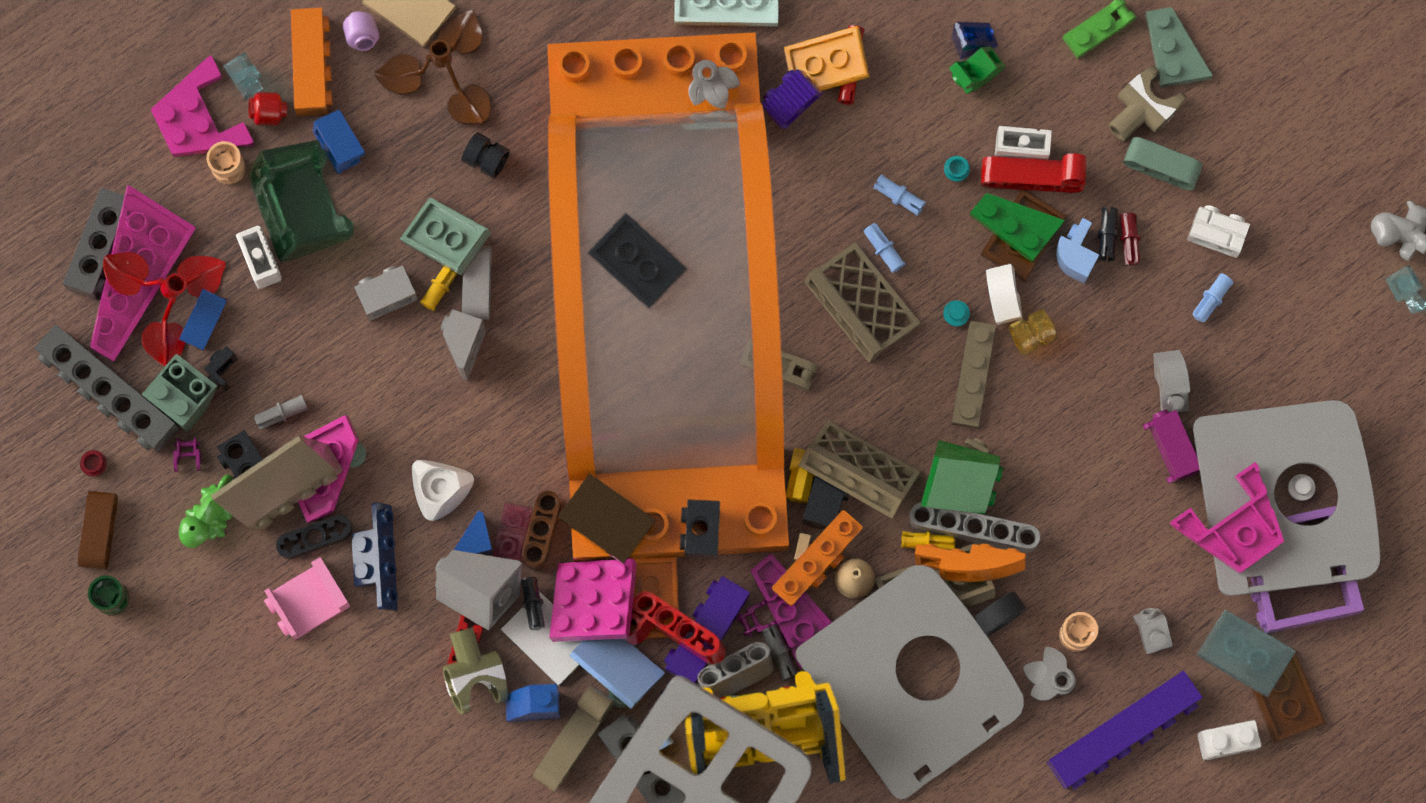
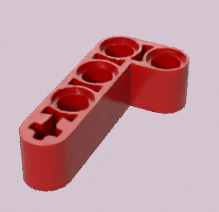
[981,153,1087,193]
[625,591,726,665]

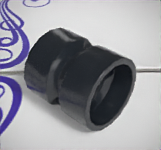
[461,132,510,179]

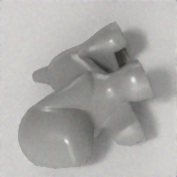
[1371,200,1426,261]

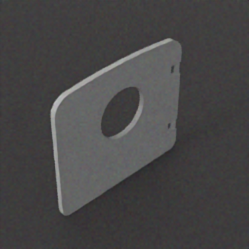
[1193,400,1380,596]
[796,565,1024,799]

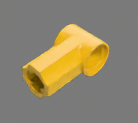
[786,448,816,504]

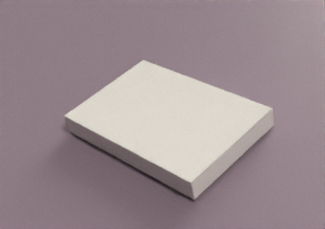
[501,591,582,686]

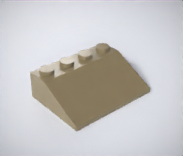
[211,436,343,530]

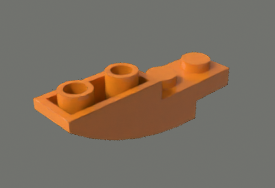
[915,544,1026,582]

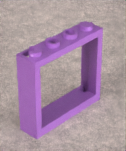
[1250,506,1364,634]

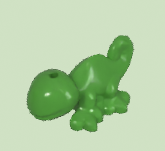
[179,474,233,549]

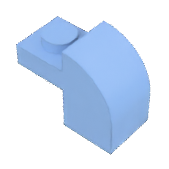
[1056,218,1099,284]

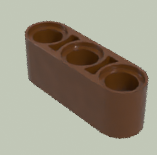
[522,490,561,570]
[78,491,118,570]

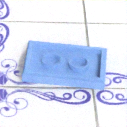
[570,639,665,709]

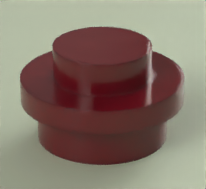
[80,450,107,477]

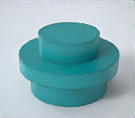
[944,156,970,182]
[943,300,970,327]

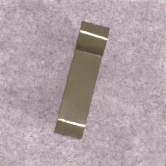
[532,686,614,792]

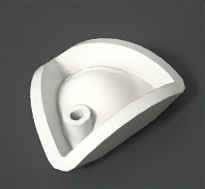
[412,460,474,521]

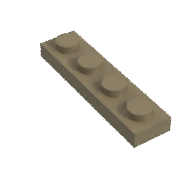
[952,321,996,429]

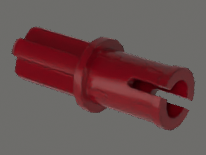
[1120,213,1141,266]

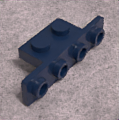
[351,502,398,611]

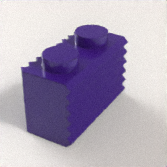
[761,69,823,129]

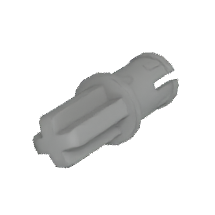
[254,395,308,429]

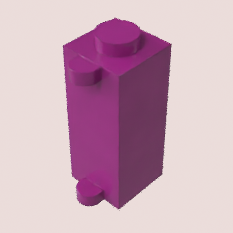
[1143,409,1200,484]

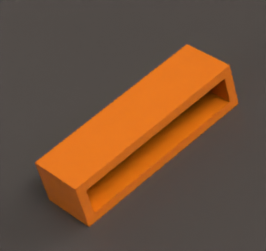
[291,8,333,116]

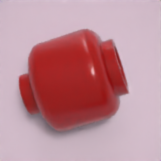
[248,92,287,126]

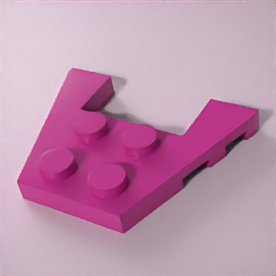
[151,55,255,157]
[1170,462,1284,574]

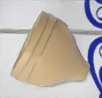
[834,558,875,599]

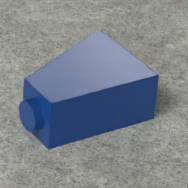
[506,684,561,722]

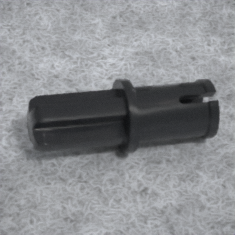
[521,577,545,631]

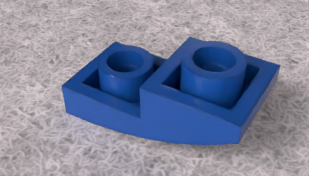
[179,289,227,350]

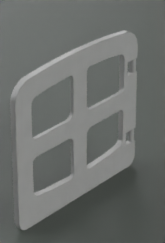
[589,676,811,803]

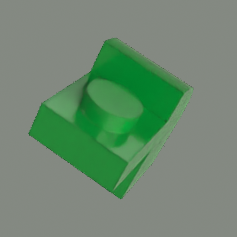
[949,47,1006,94]

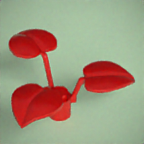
[103,252,226,366]

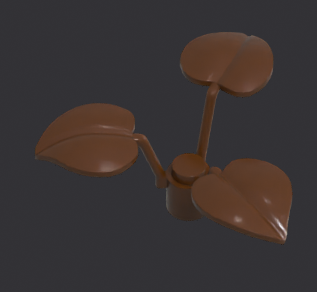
[374,10,490,124]

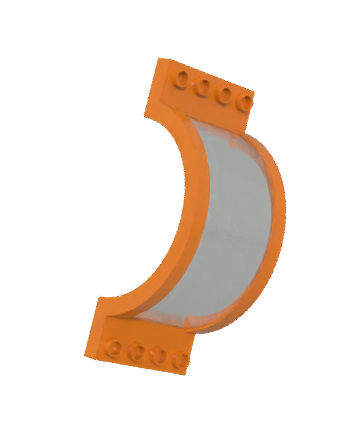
[547,32,789,562]

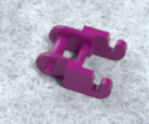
[173,437,202,472]
[736,600,777,637]

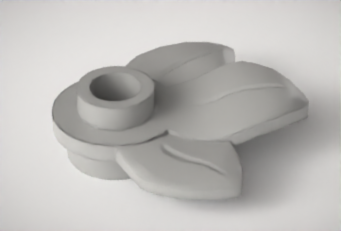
[688,60,740,109]
[1023,647,1076,701]

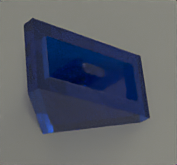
[952,22,998,59]

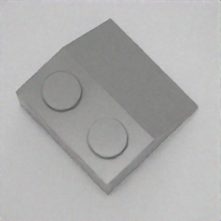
[441,309,486,381]

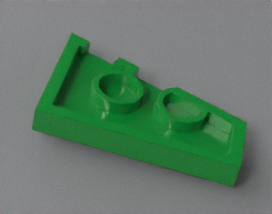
[970,193,1065,262]

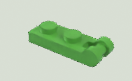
[1063,0,1137,59]

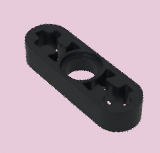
[276,515,352,559]

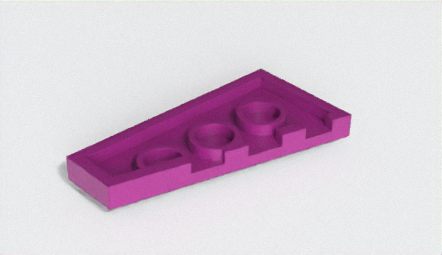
[751,553,832,670]

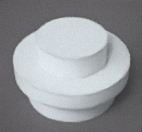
[1288,474,1315,501]

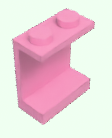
[264,557,351,640]

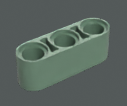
[1123,137,1203,190]

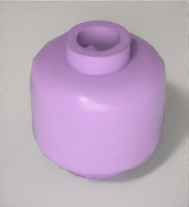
[343,11,379,51]

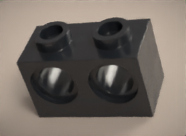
[217,430,263,480]

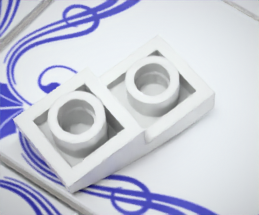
[986,264,1023,325]

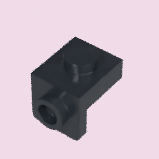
[204,346,237,391]

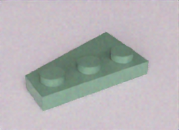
[1145,7,1213,88]

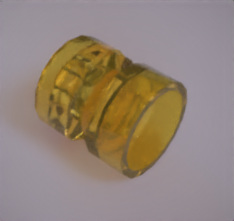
[1008,309,1057,356]

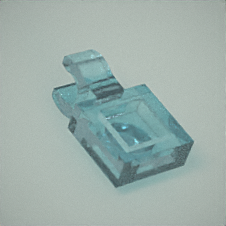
[1385,265,1426,314]

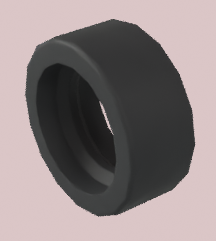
[974,591,1027,636]

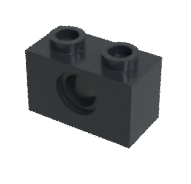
[680,499,720,559]

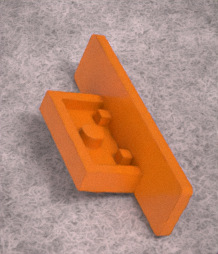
[772,510,862,606]

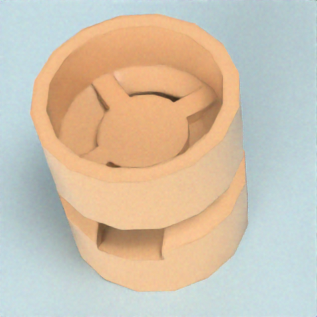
[207,141,246,184]
[1059,612,1098,652]

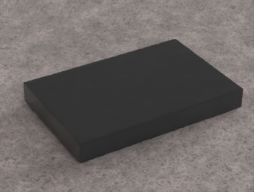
[588,213,687,310]

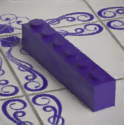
[1046,670,1203,790]

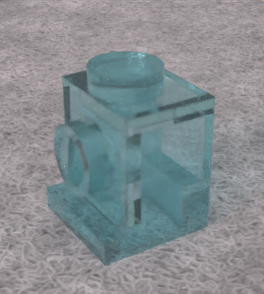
[223,52,263,100]

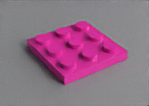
[549,559,637,642]

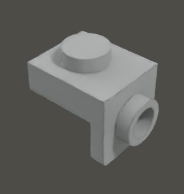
[1133,608,1173,654]

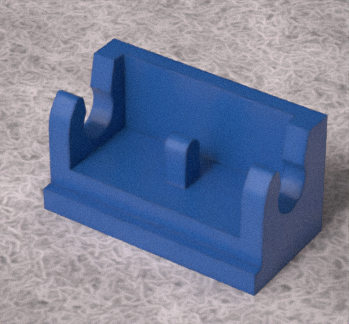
[313,110,365,174]

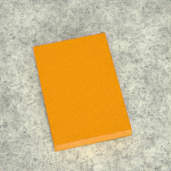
[784,26,870,91]

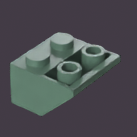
[142,354,218,433]

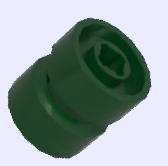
[88,575,129,616]

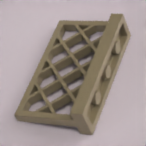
[804,242,920,363]
[799,420,920,518]

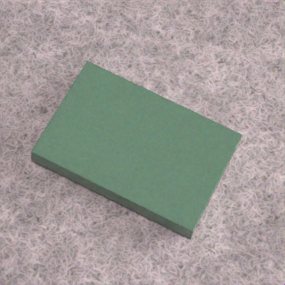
[400,197,491,275]

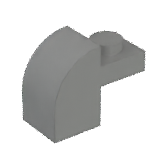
[1153,350,1190,413]

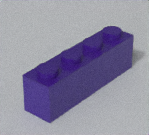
[664,576,750,683]

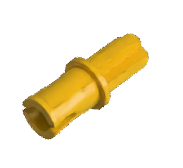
[420,266,458,311]
[901,531,955,550]

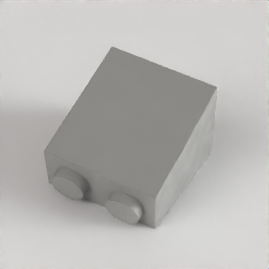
[435,550,522,631]

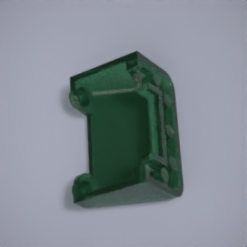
[249,140,354,262]

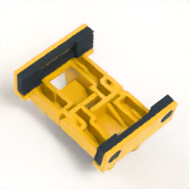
[685,671,846,784]

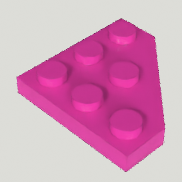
[276,415,359,523]

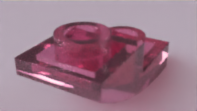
[493,502,532,561]

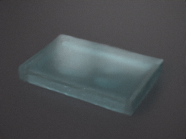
[1197,610,1296,698]

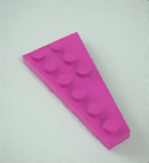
[90,185,196,362]

